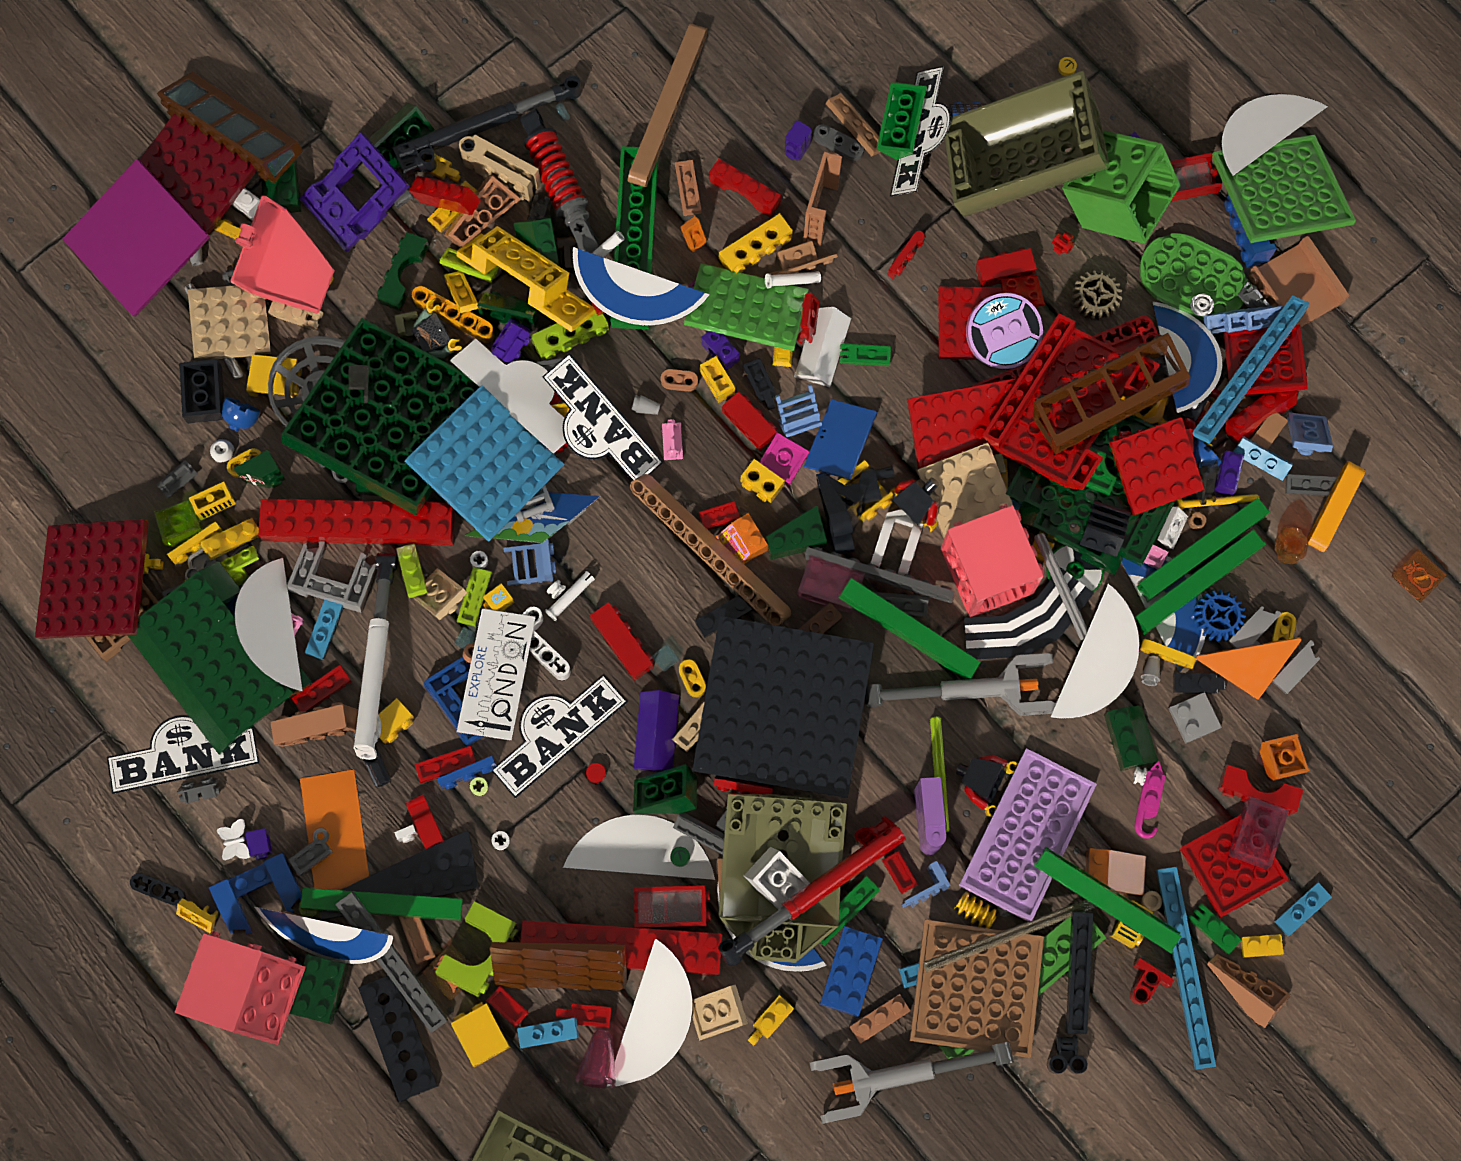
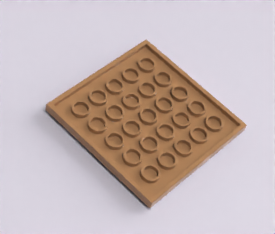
[910,920,1044,1058]

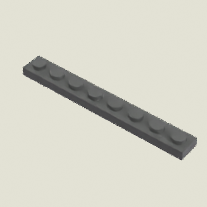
[805,547,955,603]
[336,891,448,1033]

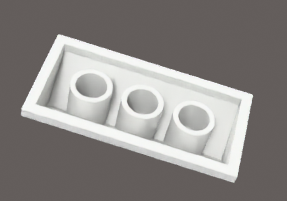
[794,307,851,387]

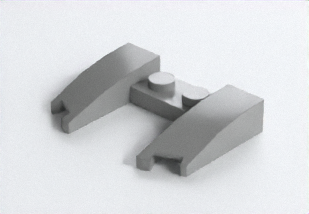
[287,541,376,613]
[1228,606,1320,694]

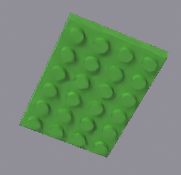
[684,263,809,351]

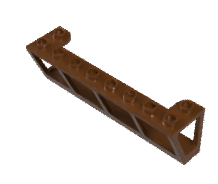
[1033,333,1191,454]

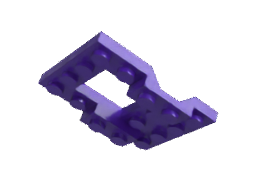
[299,132,410,252]

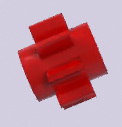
[1052,232,1075,255]

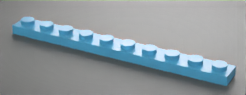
[1193,295,1309,444]
[1156,867,1216,1070]

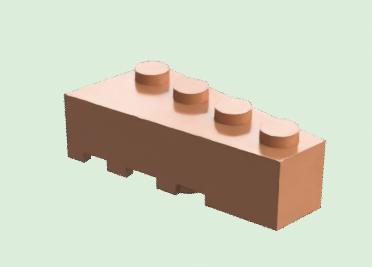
[444,176,521,247]
[271,702,358,747]

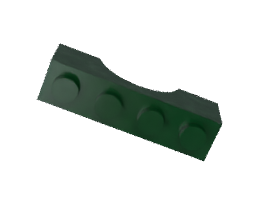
[377,232,429,311]

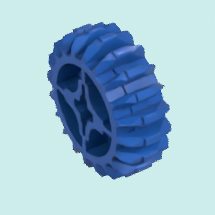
[1193,590,1246,642]

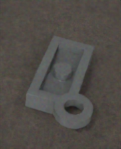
[288,828,333,876]

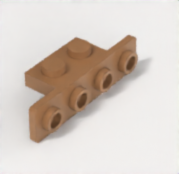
[764,240,838,276]

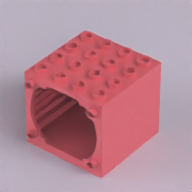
[940,504,1044,618]
[175,931,306,1045]

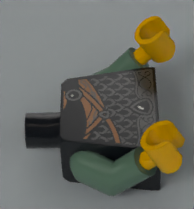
[409,299,462,359]

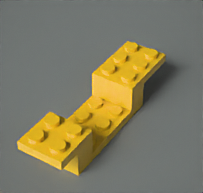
[456,226,595,332]

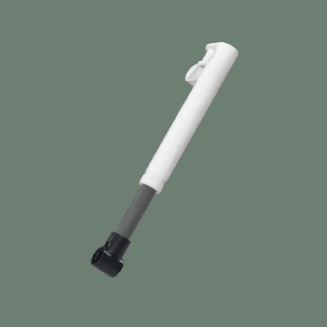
[354,553,398,760]

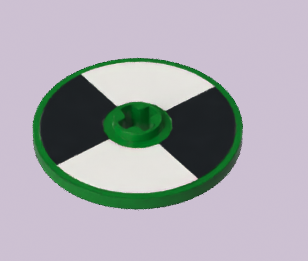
[1046,545,1103,592]

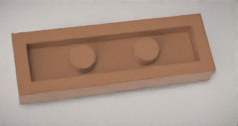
[675,160,702,216]
[849,994,911,1044]

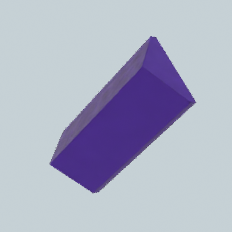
[634,690,679,772]

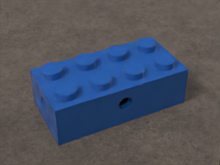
[819,926,883,1017]

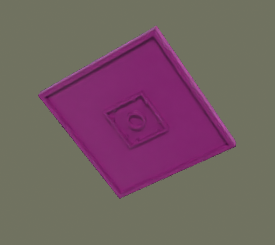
[63,159,210,317]

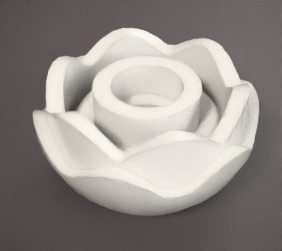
[1190,293,1214,316]
[210,439,234,462]

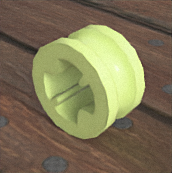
[470,777,488,796]

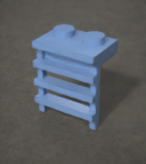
[775,384,822,437]
[504,539,556,586]
[902,861,951,908]

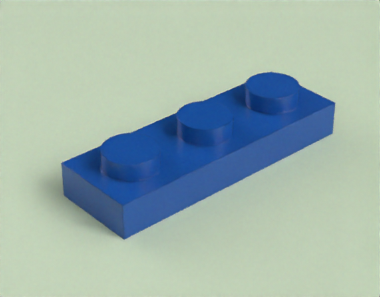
[437,756,497,789]

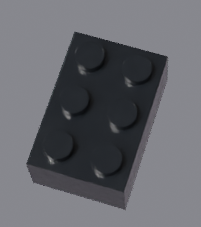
[179,359,224,424]

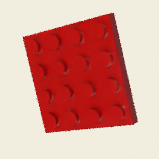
[938,287,1003,360]
[1224,324,1308,395]
[1109,417,1205,515]
[1179,811,1289,918]

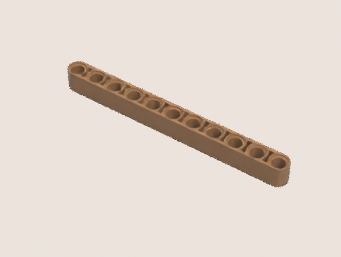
[628,23,708,187]
[630,474,791,626]

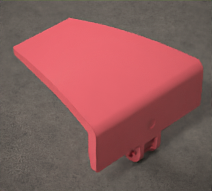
[231,196,335,314]

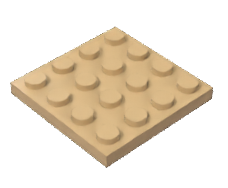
[188,286,271,361]
[917,443,1013,538]

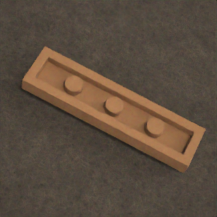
[826,93,880,157]

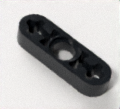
[130,873,186,906]

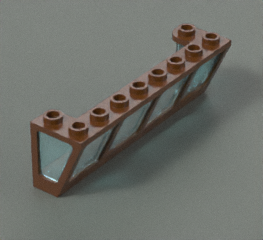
[157,72,303,183]

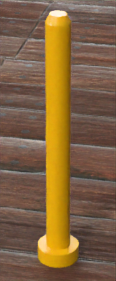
[1175,494,1259,511]

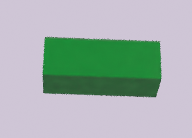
[877,82,927,160]

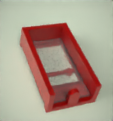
[1170,153,1222,202]
[634,886,710,929]

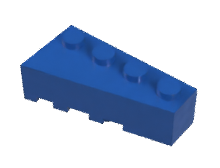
[1224,195,1277,267]

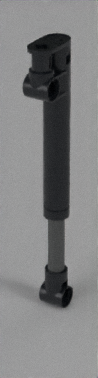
[391,75,581,179]

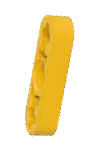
[1140,639,1196,669]

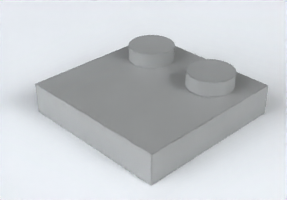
[1169,692,1222,744]

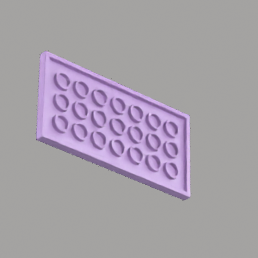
[959,748,1097,922]

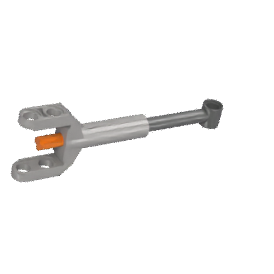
[865,653,1056,716]
[809,1042,1014,1124]

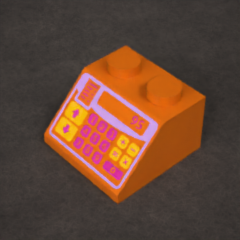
[716,513,768,564]

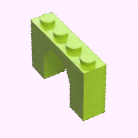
[435,901,518,997]

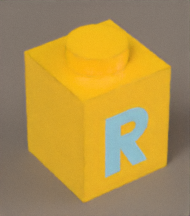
[483,583,514,612]

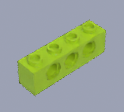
[531,312,609,360]

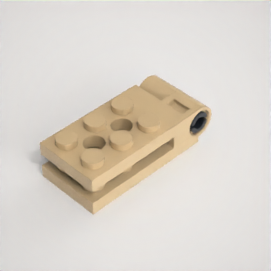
[459,135,541,201]

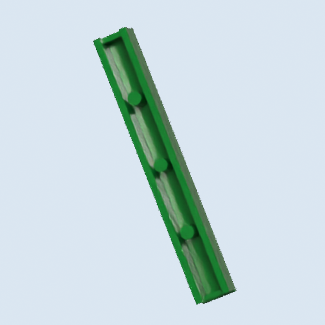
[1137,498,1270,603]
[1135,530,1266,636]
[838,578,980,680]
[1034,846,1182,954]
[301,888,463,921]

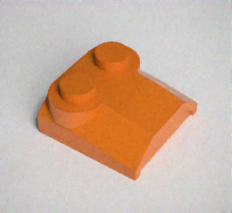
[1260,734,1310,781]

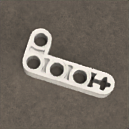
[522,607,571,680]

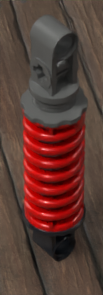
[520,108,600,253]

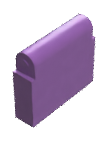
[914,777,946,855]

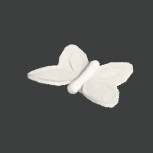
[217,819,250,860]

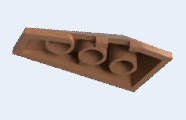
[1207,954,1291,1028]

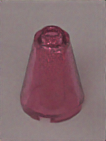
[575,1030,616,1088]

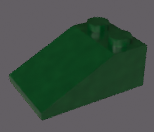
[633,764,697,814]

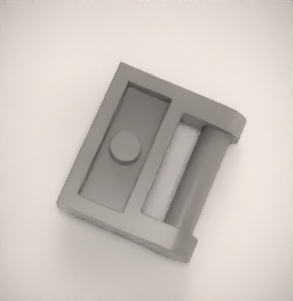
[516,485,555,523]

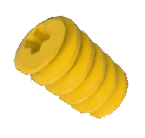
[953,891,997,929]

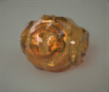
[1274,526,1308,564]

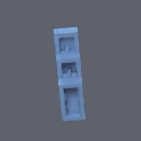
[1204,305,1283,334]

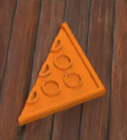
[1195,637,1302,700]

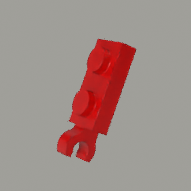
[797,293,820,344]
[556,1004,611,1028]

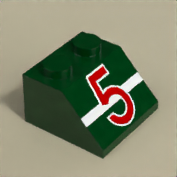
[234,450,286,489]

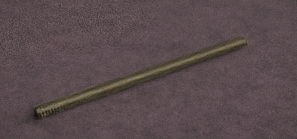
[923,900,1097,972]

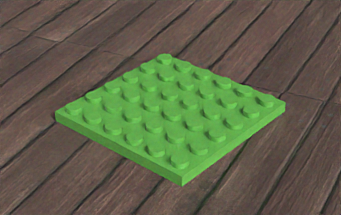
[1212,135,1356,243]

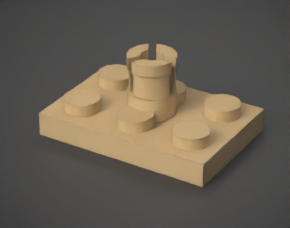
[413,568,467,620]
[692,985,748,1041]

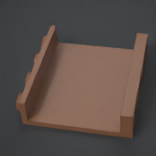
[803,152,842,246]
[1249,236,1350,328]

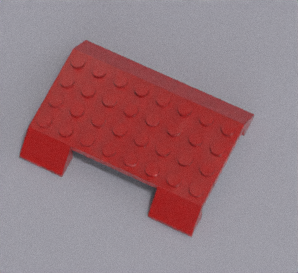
[982,313,1160,490]

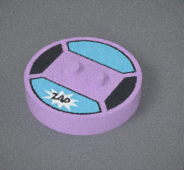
[966,293,1043,369]

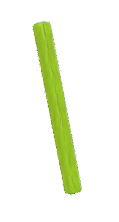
[930,717,949,832]

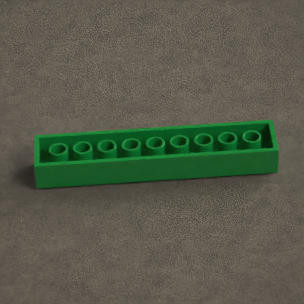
[611,146,658,330]

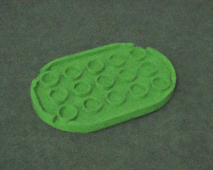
[1139,233,1248,321]

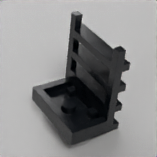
[1080,498,1131,557]

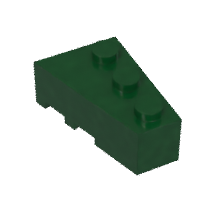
[766,506,827,560]

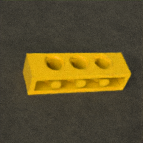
[719,213,793,273]

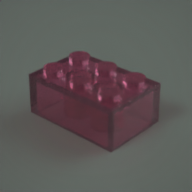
[797,556,865,614]
[1228,797,1289,869]

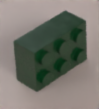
[289,954,349,1024]

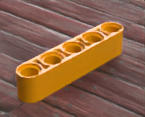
[412,286,494,343]
[1306,461,1366,552]

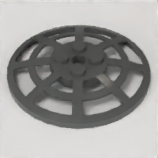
[268,336,345,426]

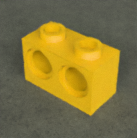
[700,356,735,403]
[740,459,785,503]

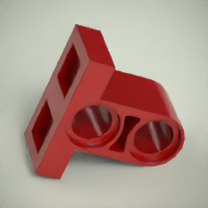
[1130,958,1174,1005]

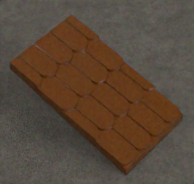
[490,942,627,991]

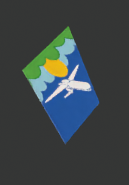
[464,492,600,543]

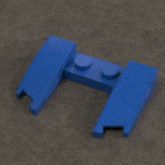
[424,657,484,747]
[209,853,302,934]

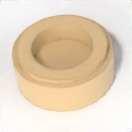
[1141,891,1162,912]

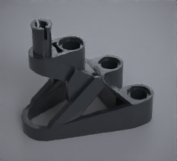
[816,466,895,555]

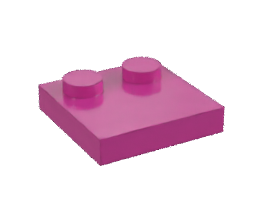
[759,433,809,485]

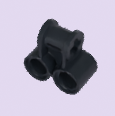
[1047,1035,1088,1074]

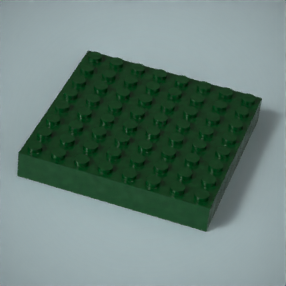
[282,318,479,516]

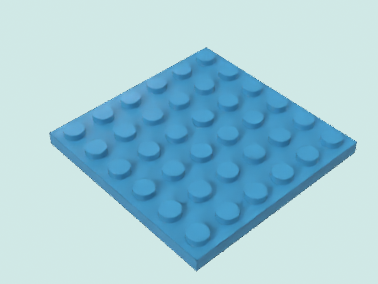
[405,385,564,542]

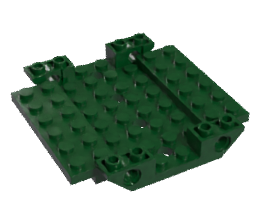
[1006,415,1176,576]

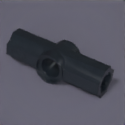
[353,732,392,788]

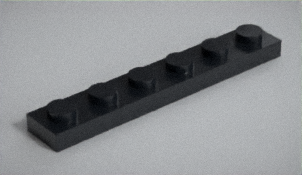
[1066,911,1093,1034]

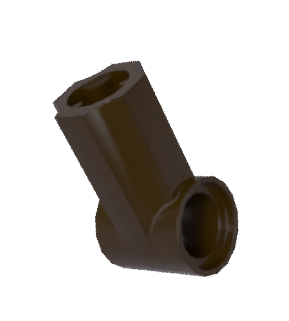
[557,236,577,273]

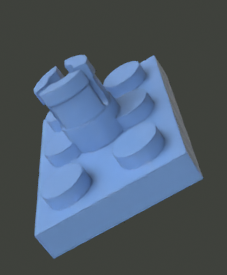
[1287,412,1333,455]

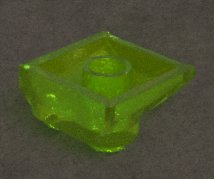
[154,499,202,547]

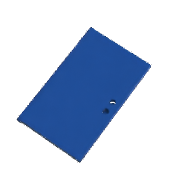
[804,399,877,480]

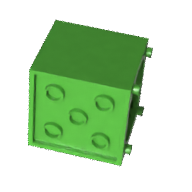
[1062,130,1180,244]

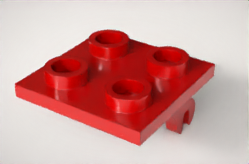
[1001,275,1045,309]

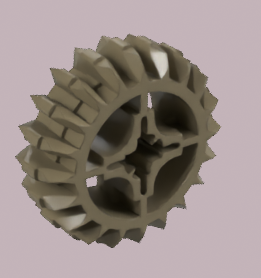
[1072,270,1122,320]

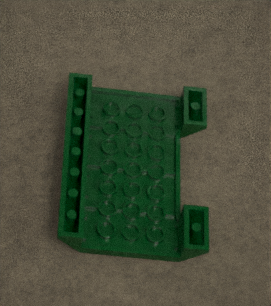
[127,561,313,755]

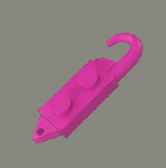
[1134,761,1166,839]

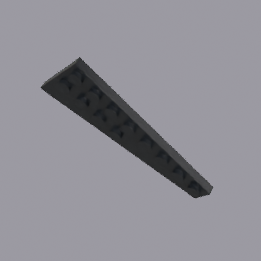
[320,831,479,920]

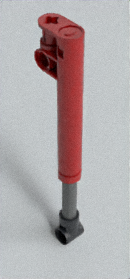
[718,816,906,966]

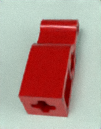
[405,795,445,849]

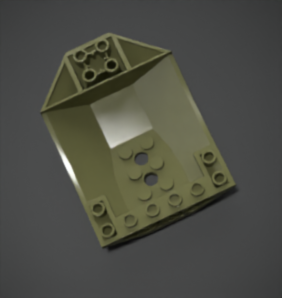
[719,794,847,963]

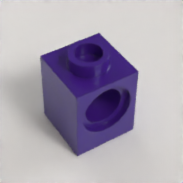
[245,828,273,860]

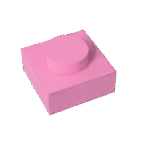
[1144,545,1168,570]

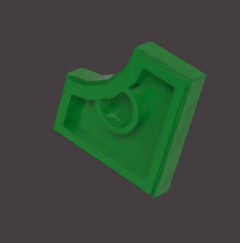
[1086,447,1117,496]

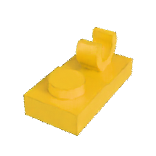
[176,898,218,933]

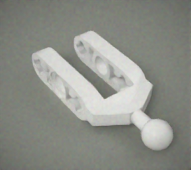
[871,509,923,576]

